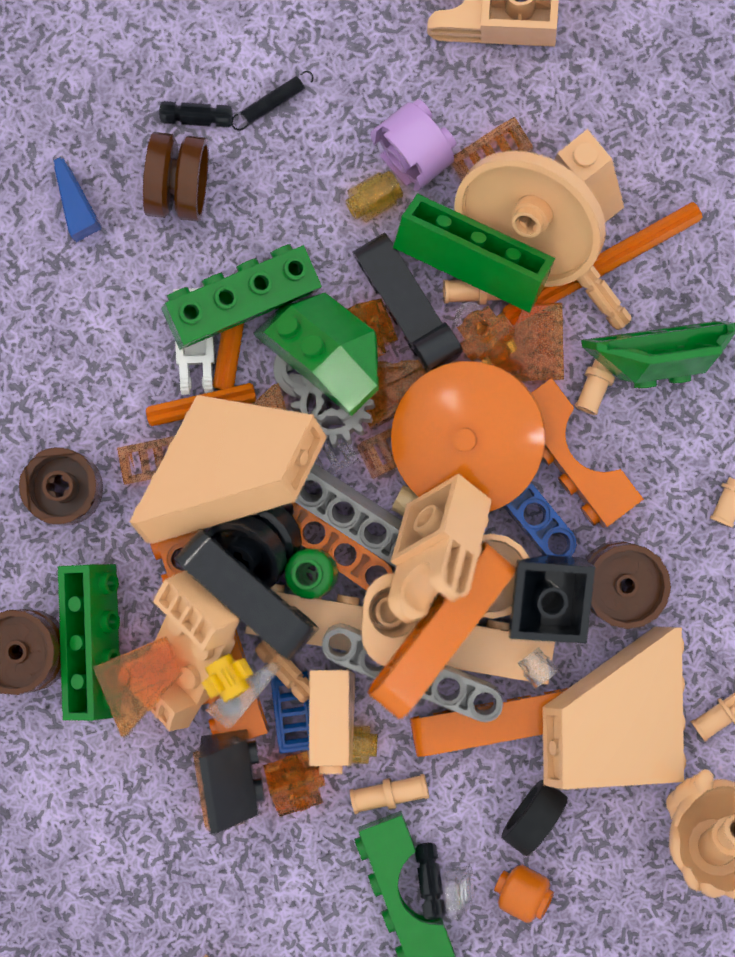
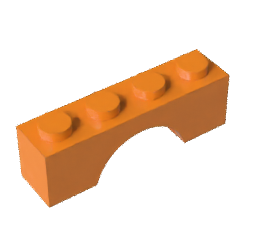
[532,378,644,528]

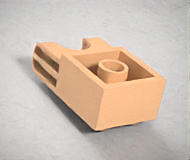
[427,0,559,47]
[388,474,492,624]

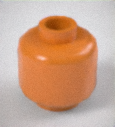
[494,865,554,923]

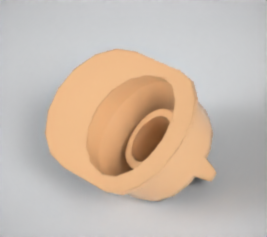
[361,573,422,666]

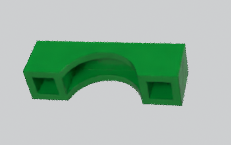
[354,811,456,957]

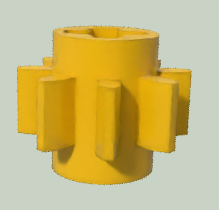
[201,653,253,703]

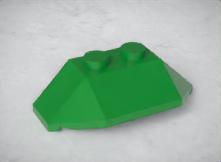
[253,292,379,416]
[581,321,735,388]

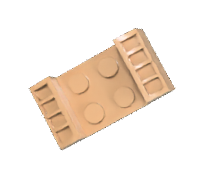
[121,570,240,731]

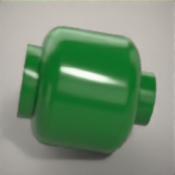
[285,549,338,599]

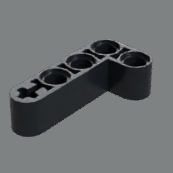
[352,232,463,373]
[174,528,319,660]

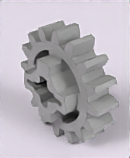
[291,376,375,448]

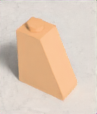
[554,129,624,223]
[309,670,355,774]

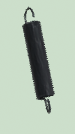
[231,71,314,131]

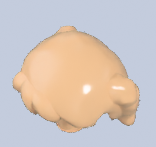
[666,769,735,899]

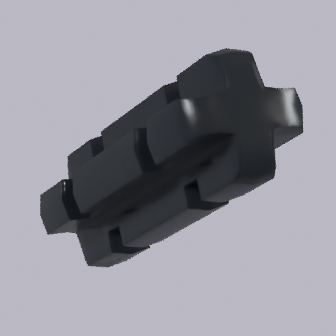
[159,101,233,127]
[415,843,446,920]

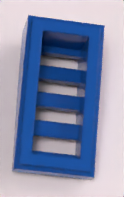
[54,157,102,243]
[270,671,309,754]

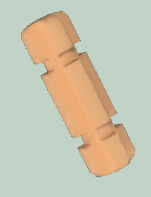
[577,266,632,330]
[255,640,310,703]

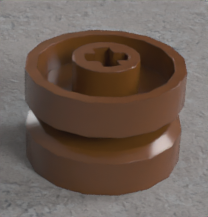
[143,132,209,222]
[586,541,671,629]
[0,609,61,695]

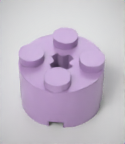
[371,99,457,191]

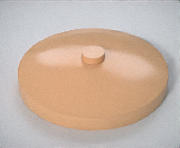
[454,151,606,287]

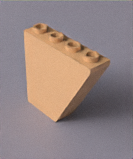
[129,395,327,544]
[543,627,686,790]

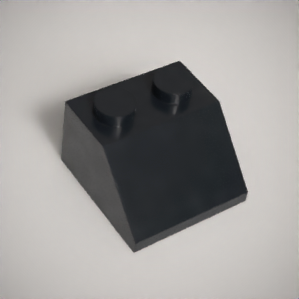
[509,555,595,644]
[198,729,265,835]

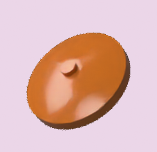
[391,361,545,512]

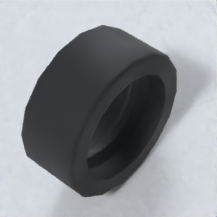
[501,780,568,856]

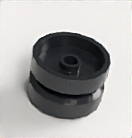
[207,506,302,588]

